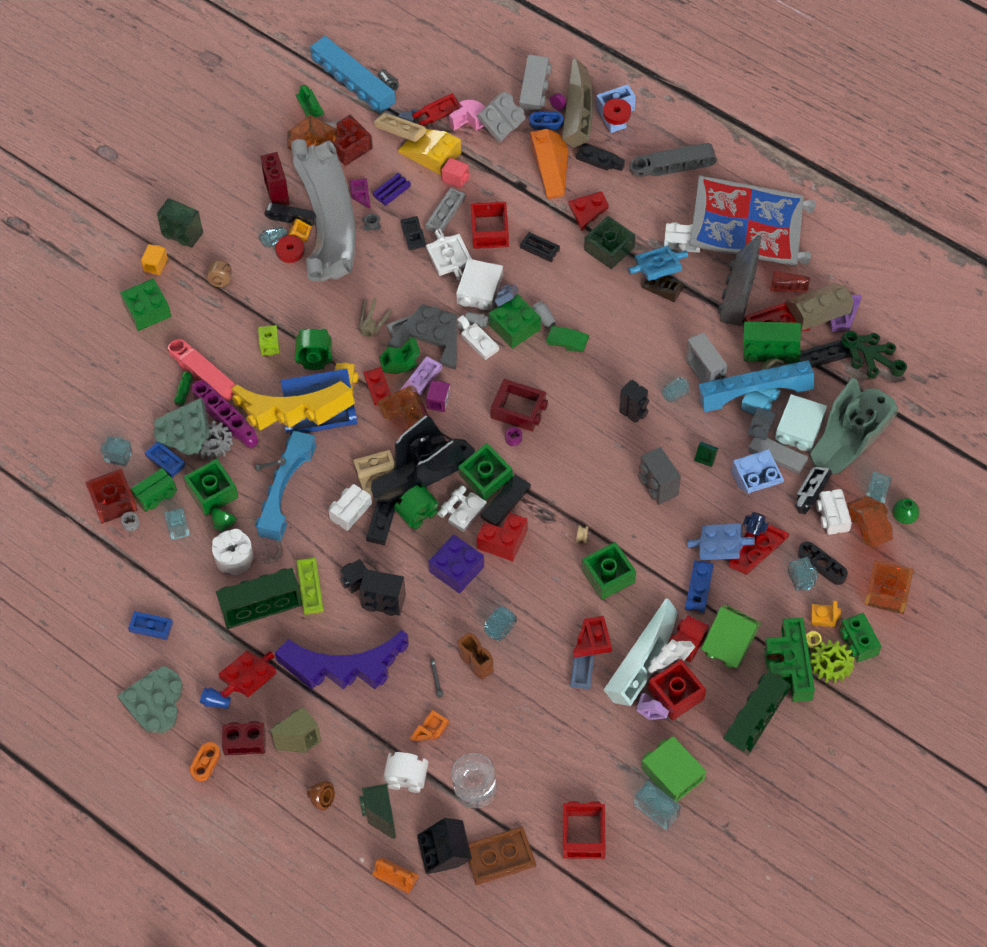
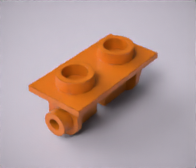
[372,857,419,894]

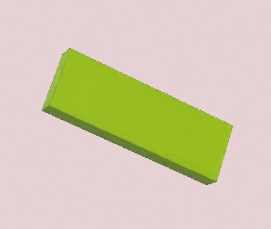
[296,557,324,615]

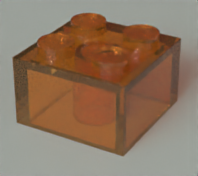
[864,560,914,614]

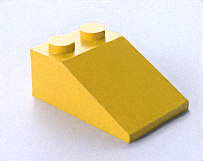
[398,129,461,175]

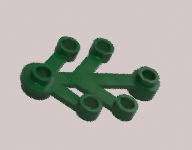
[841,331,907,379]

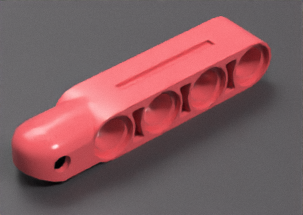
[168,339,236,402]

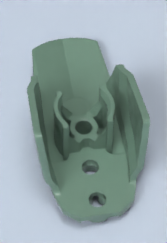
[810,377,898,475]

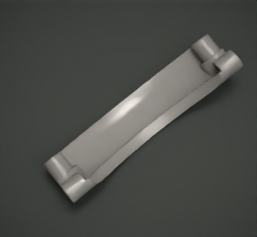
[291,139,356,282]

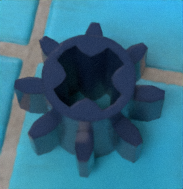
[743,512,769,535]

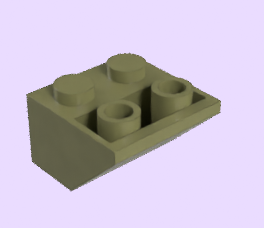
[270,707,321,753]

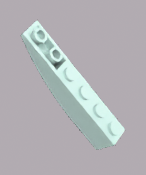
[604,599,678,706]

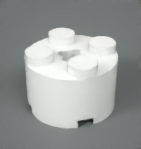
[212,529,254,575]
[383,752,429,793]

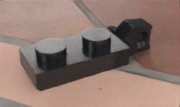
[576,143,625,171]
[795,467,832,514]

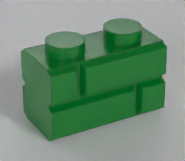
[130,468,177,512]

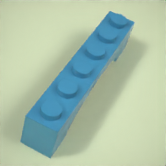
[699,360,814,412]
[255,431,317,541]

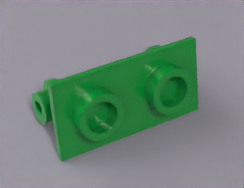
[295,85,324,120]

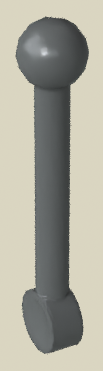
[254,457,286,471]
[430,658,443,697]

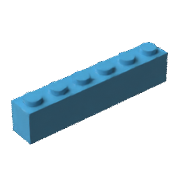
[310,36,396,114]

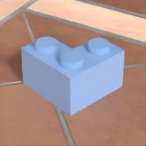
[596,84,636,133]

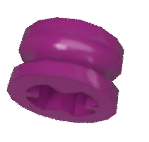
[505,427,523,446]

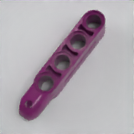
[192,380,258,448]

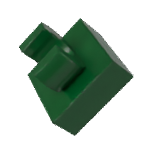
[694,442,719,467]

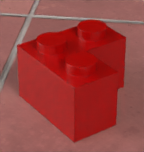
[476,512,528,562]

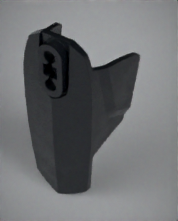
[371,415,475,502]

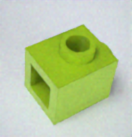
[258,325,280,356]

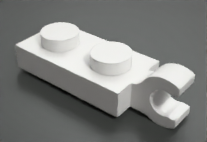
[457,315,499,360]

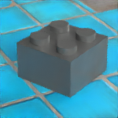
[638,447,681,505]

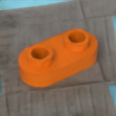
[190,742,221,782]

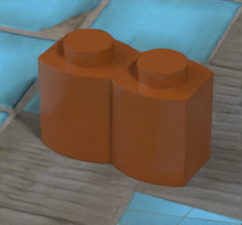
[457,632,494,679]

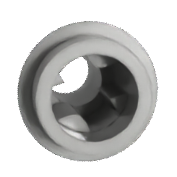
[532,301,556,329]

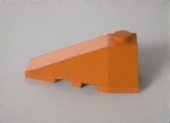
[530,129,568,199]

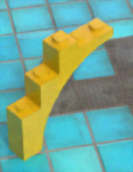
[231,381,355,431]

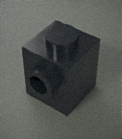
[339,559,367,594]

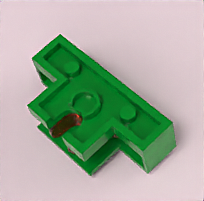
[764,617,815,702]

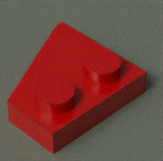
[569,191,608,231]
[573,616,612,658]

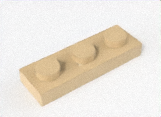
[374,112,426,142]

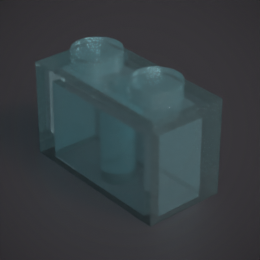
[634,781,681,830]

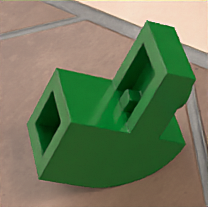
[379,338,420,374]

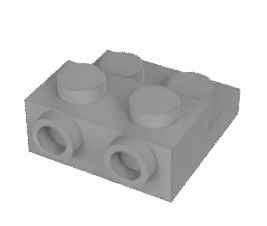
[477,91,526,143]

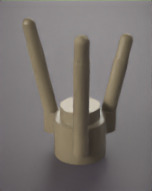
[358,298,392,337]

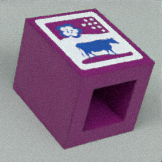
[426,380,450,412]

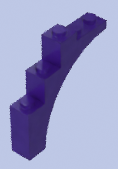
[275,630,409,690]

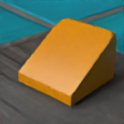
[287,218,312,241]

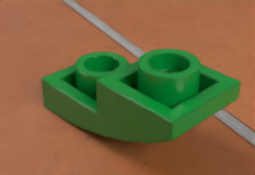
[546,326,589,352]

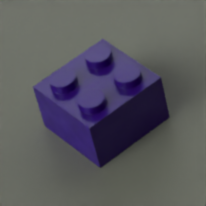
[428,534,484,594]

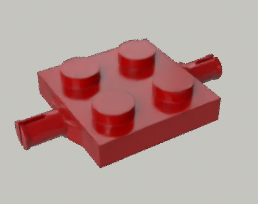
[219,650,276,698]

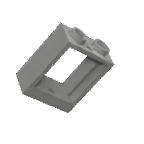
[686,332,727,383]

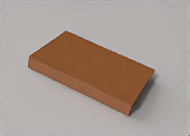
[468,826,536,885]

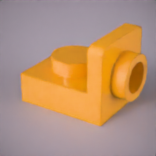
[811,601,841,627]

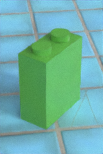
[701,604,761,668]
[641,736,706,804]

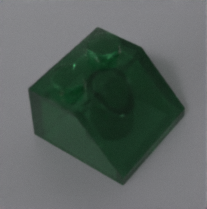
[359,784,396,839]

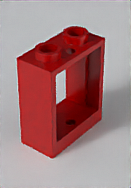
[471,201,509,249]
[563,801,606,859]

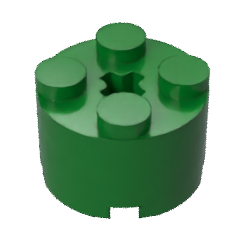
[295,329,332,370]
[394,484,439,530]

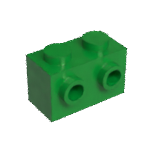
[839,612,881,663]

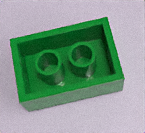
[743,321,801,363]

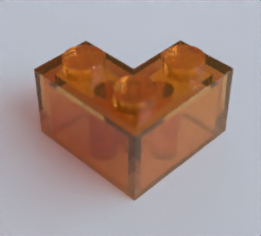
[287,115,337,150]
[377,385,428,428]
[846,495,893,548]

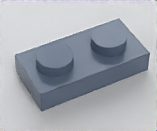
[494,284,519,307]

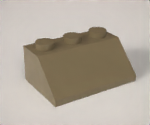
[785,283,854,331]

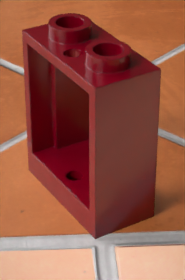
[260,152,290,206]
[490,379,548,432]

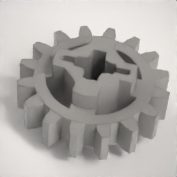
[196,421,233,461]

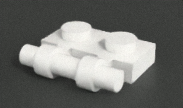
[437,485,487,532]
[648,639,695,674]

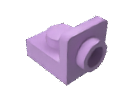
[636,693,669,720]

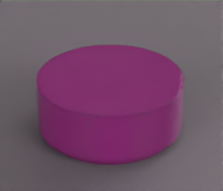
[550,93,567,111]

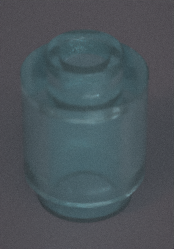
[661,377,690,402]

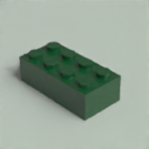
[216,568,303,629]

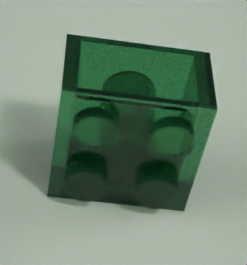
[157,198,203,248]
[584,216,636,270]

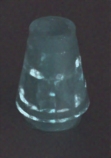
[259,226,287,247]

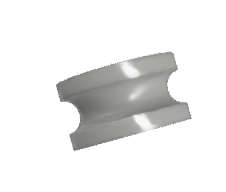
[121,512,140,531]

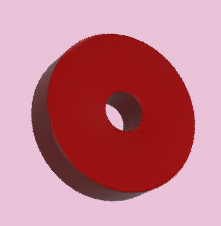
[603,99,631,125]
[276,235,305,263]

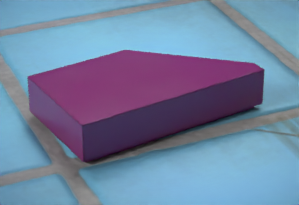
[350,178,370,208]

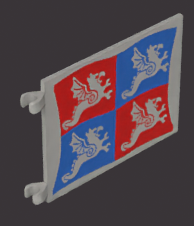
[690,176,816,266]

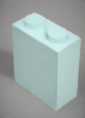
[775,394,827,452]

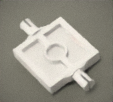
[426,229,472,280]

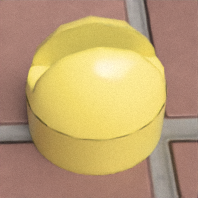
[806,631,822,649]

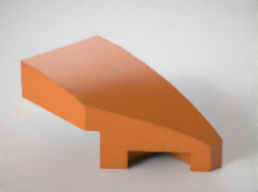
[410,710,450,742]

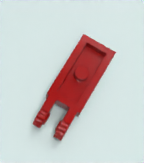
[412,93,459,127]

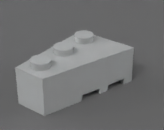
[519,55,552,112]

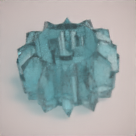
[484,606,516,641]

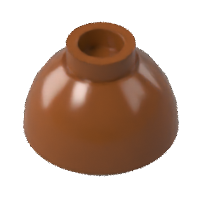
[307,781,335,810]

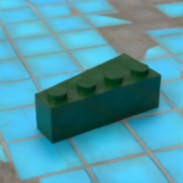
[723,671,791,756]

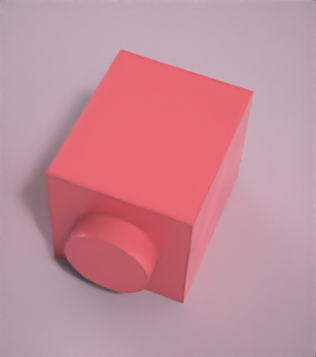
[442,158,470,188]

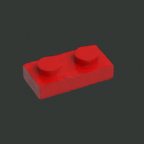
[363,367,392,405]

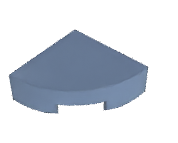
[397,109,419,123]

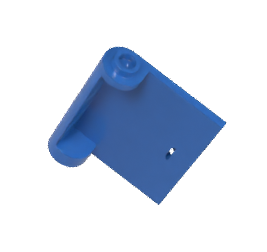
[281,369,358,436]

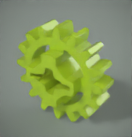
[810,640,855,684]

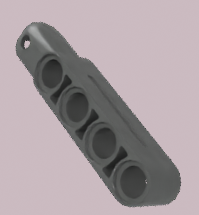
[630,143,717,177]

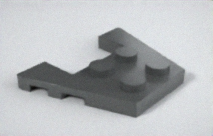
[387,304,457,370]

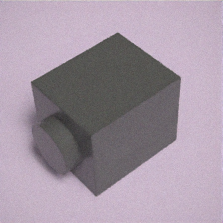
[747,407,775,440]

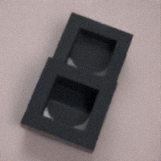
[400,216,426,250]

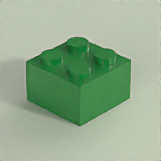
[120,278,171,331]
[489,294,541,349]
[458,443,513,501]
[184,459,239,516]
[581,542,636,600]

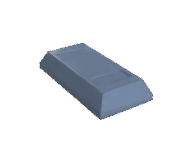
[570,655,594,689]

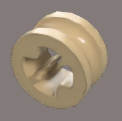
[576,525,589,544]

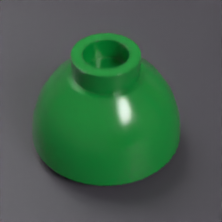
[892,498,919,524]
[211,508,238,532]

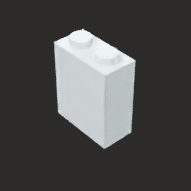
[456,259,503,311]

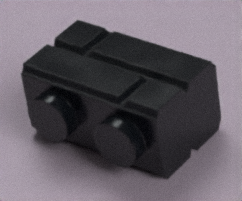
[619,380,649,423]

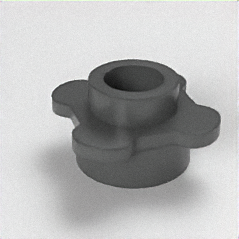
[363,214,381,231]

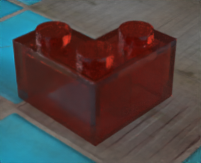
[333,114,373,166]

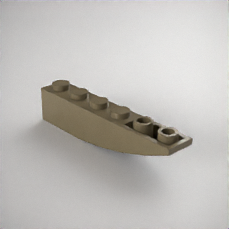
[562,58,593,148]

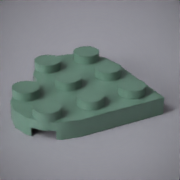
[154,398,209,455]
[117,666,183,734]

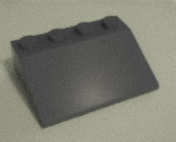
[718,235,761,326]

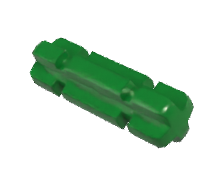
[174,371,193,406]

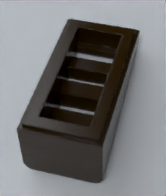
[642,276,683,302]

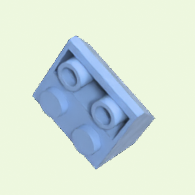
[732,449,784,493]

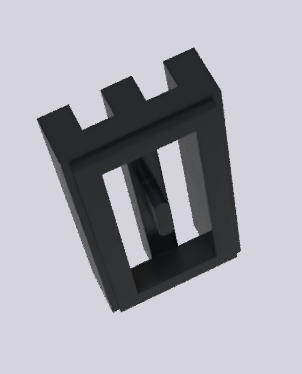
[520,232,560,262]

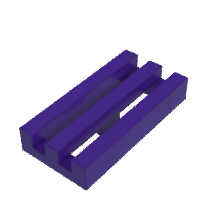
[373,173,411,206]

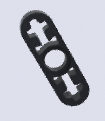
[264,203,317,226]
[798,542,848,585]

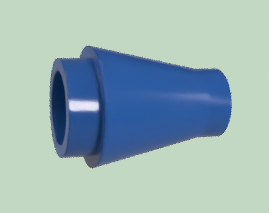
[200,687,231,709]

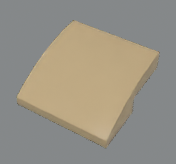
[353,450,394,495]

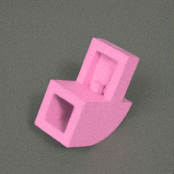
[449,100,485,131]

